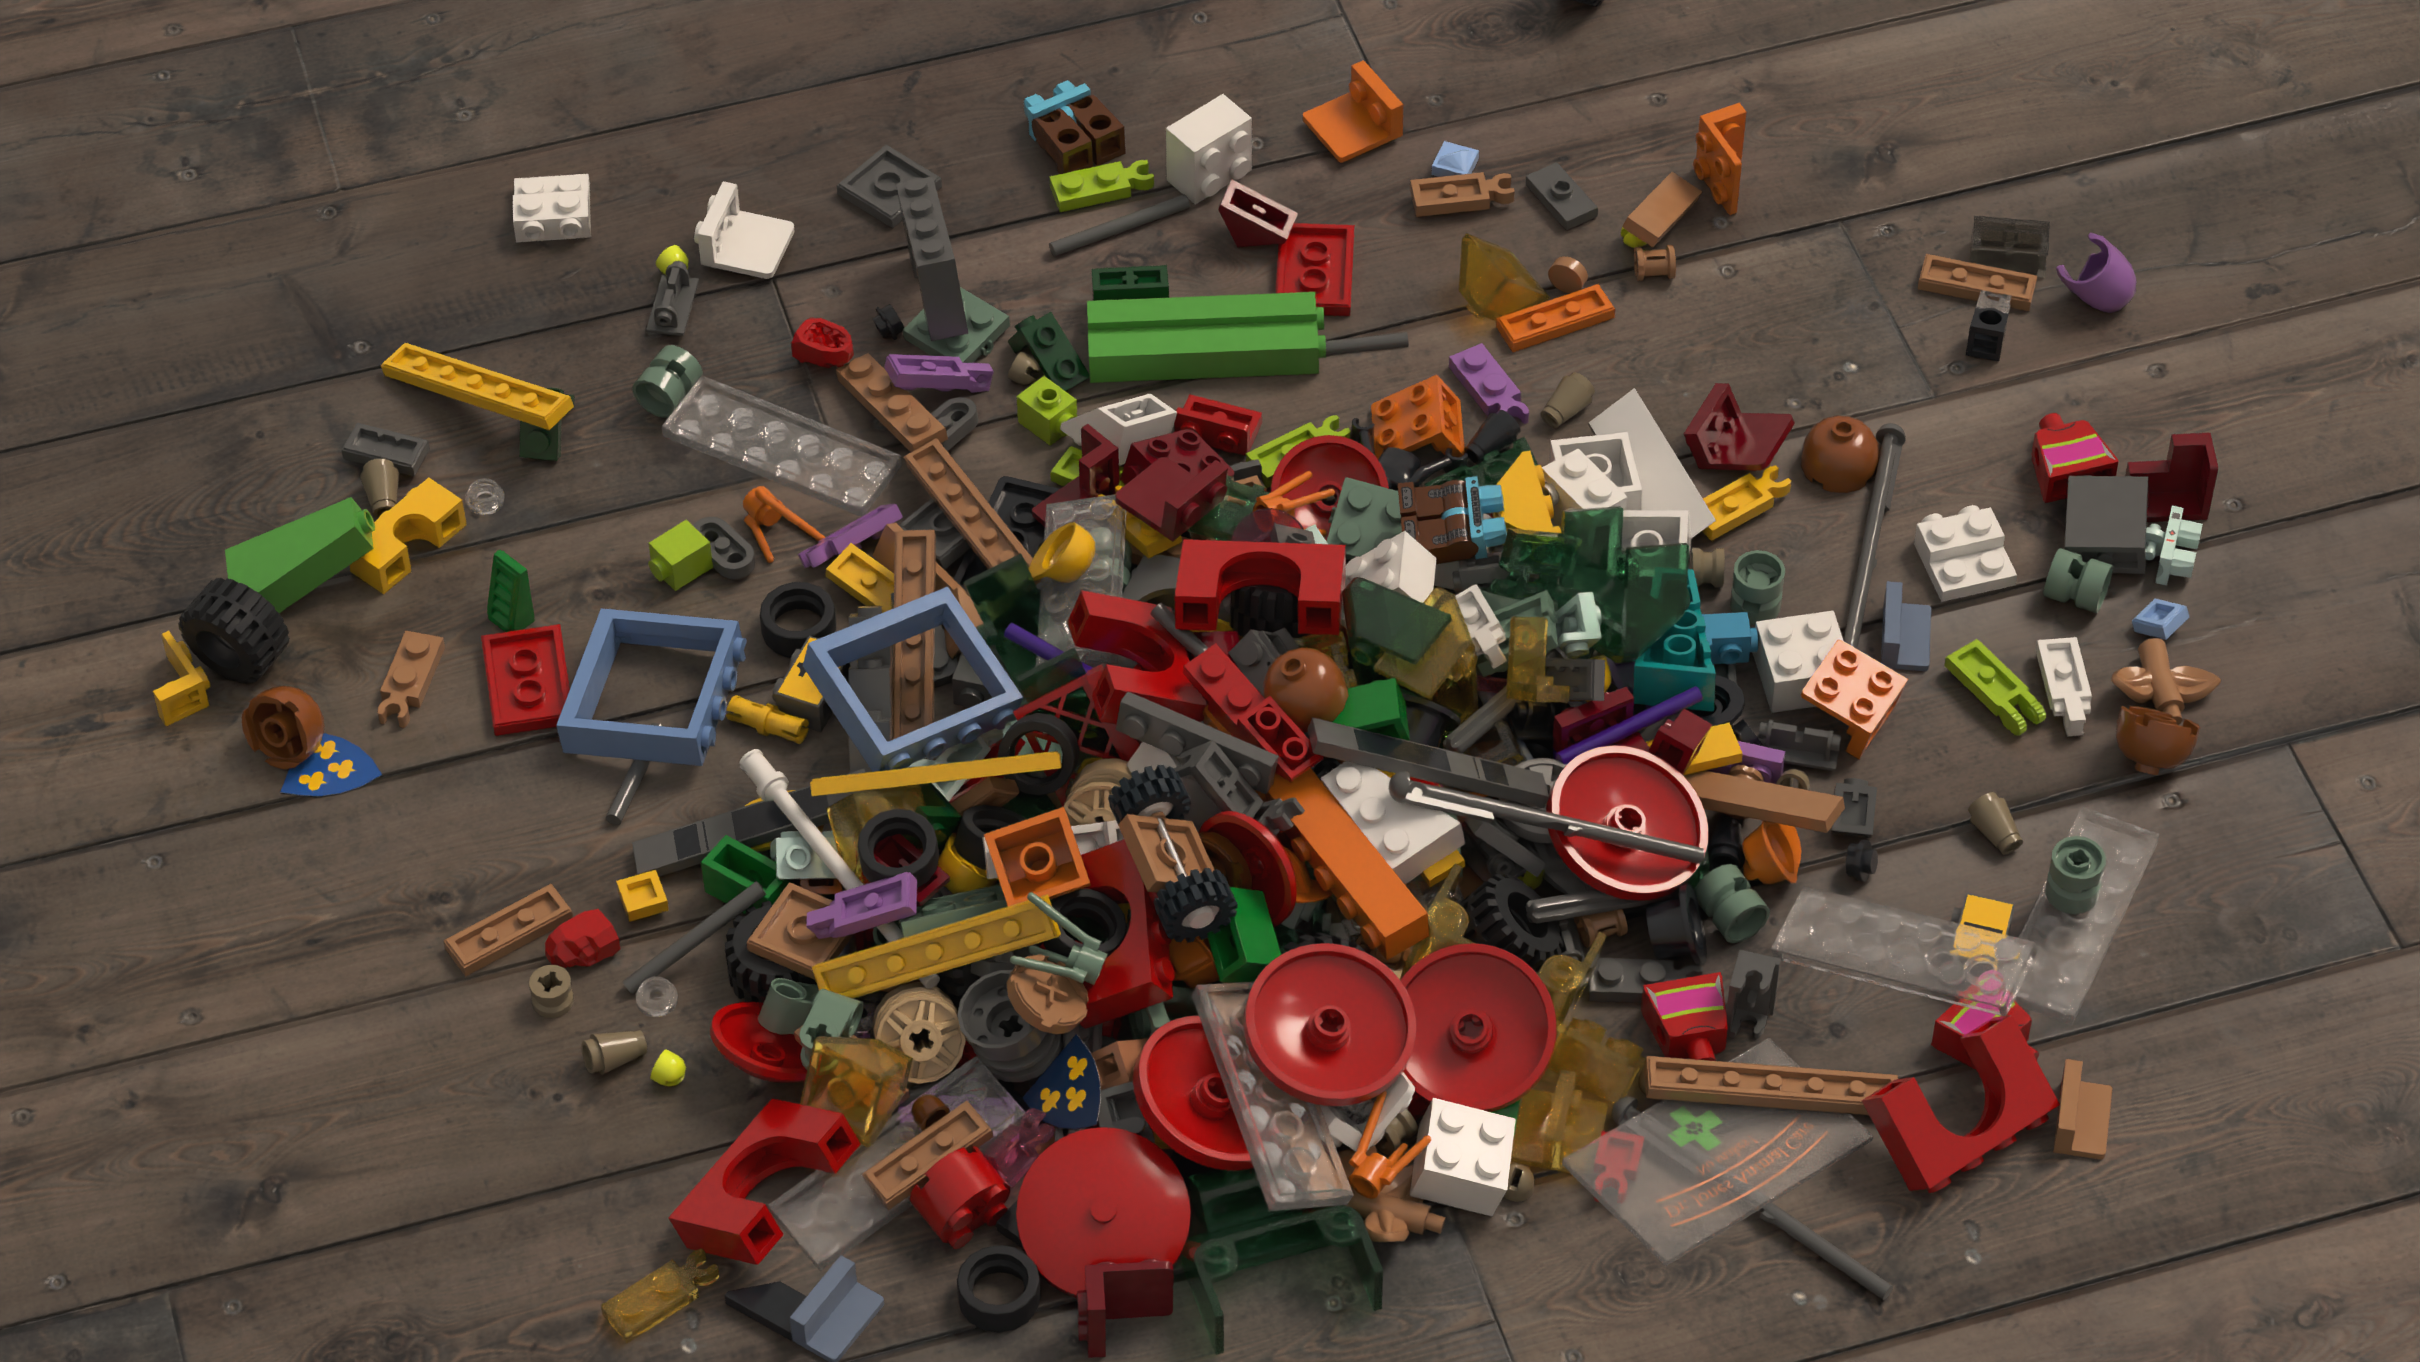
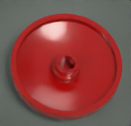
[1546,746,1708,901]
[1243,943,1417,1106]
[1400,943,1557,1112]
[1133,1016,1280,1170]
[1016,1127,1191,1298]

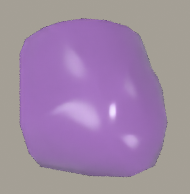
[2056,232,2136,313]

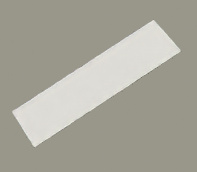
[1589,388,1716,539]

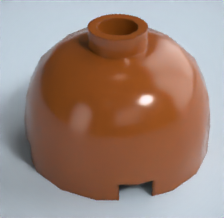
[1801,415,1879,493]
[1263,647,1349,733]
[241,686,325,769]
[2116,706,2201,775]

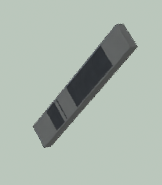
[1307,718,1549,808]
[632,768,875,877]

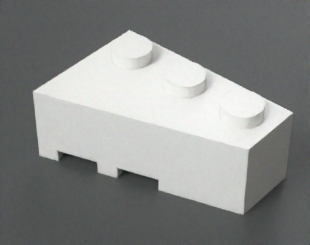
[1321,761,1465,884]

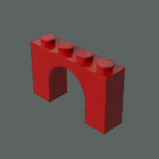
[1175,539,1346,635]
[1067,590,1207,724]
[1056,839,1175,1029]
[1861,1015,2060,1193]
[668,1098,861,1265]

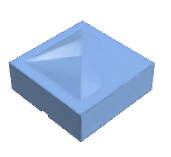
[1432,141,1479,177]
[2132,598,2189,640]

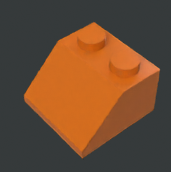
[984,807,1091,906]

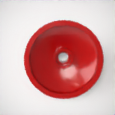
[1271,435,1389,541]
[1198,811,1297,927]
[710,1002,824,1083]

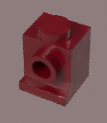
[1648,709,1713,775]

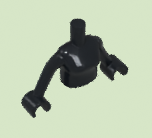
[1350,418,1468,491]

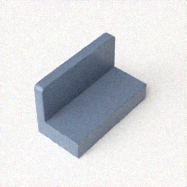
[1881,581,1931,671]
[790,1255,884,1362]

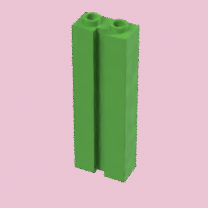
[1087,292,1326,383]

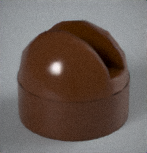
[911,1094,950,1131]

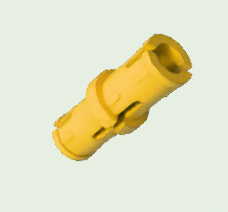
[726,695,809,744]

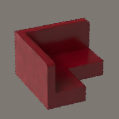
[1032,424,1120,532]
[2125,433,2218,522]

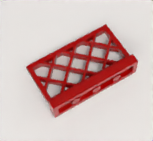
[1013,664,1142,807]

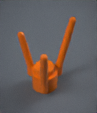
[1253,471,1335,538]
[743,486,825,563]
[1349,1090,1432,1199]

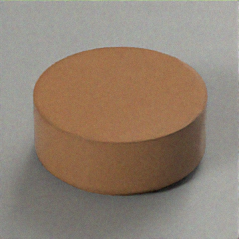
[1548,256,1588,294]

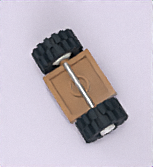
[1108,765,1238,943]

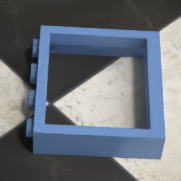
[803,587,1023,772]
[556,608,747,766]

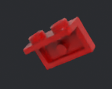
[1174,394,1262,456]

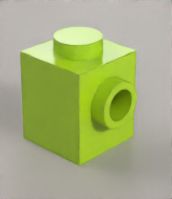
[1017,376,1077,446]
[648,520,713,591]

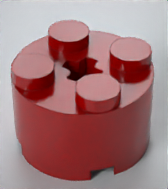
[910,1146,1010,1249]

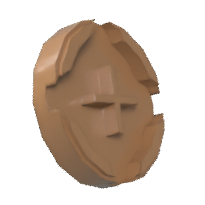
[1006,955,1089,1034]

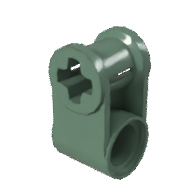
[758,978,819,1034]
[799,989,863,1074]

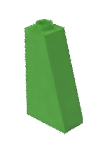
[225,497,375,613]

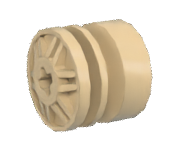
[1064,758,1132,826]
[872,982,966,1084]

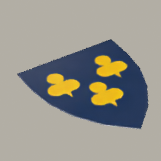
[1023,1034,1101,1129]

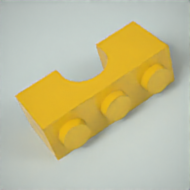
[349,477,467,594]

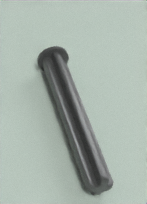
[1443,647,1568,754]
[1525,888,1680,924]

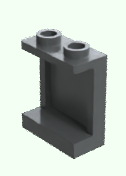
[2065,475,2148,574]

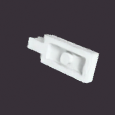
[1442,584,1507,669]
[2035,637,2092,737]

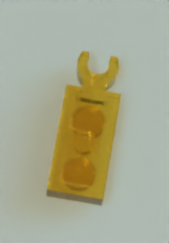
[601,1249,719,1343]

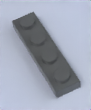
[1116,691,1279,794]

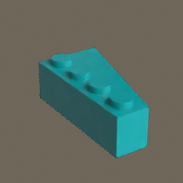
[1633,566,1716,711]

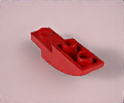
[1183,643,1323,782]

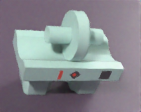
[2146,506,2203,585]

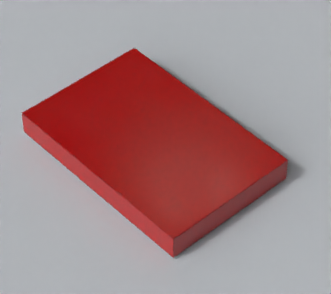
[1276,223,1355,316]
[481,624,570,736]

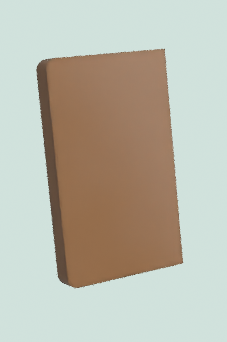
[2053,1059,2113,1160]

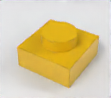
[616,870,669,922]

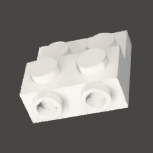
[513,174,591,242]
[1914,505,2017,602]

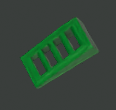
[487,550,535,632]

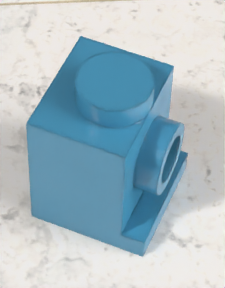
[1702,612,1758,664]

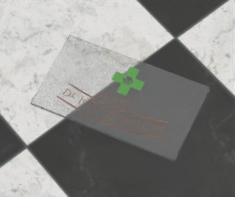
[1562,1038,1874,1267]

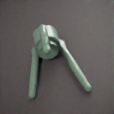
[1010,892,1108,985]

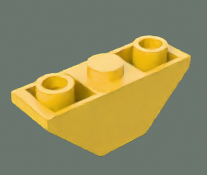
[1493,450,1563,568]

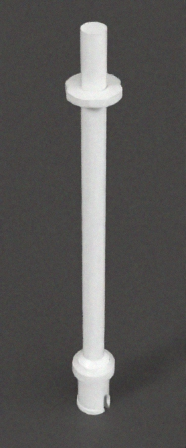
[739,749,940,988]

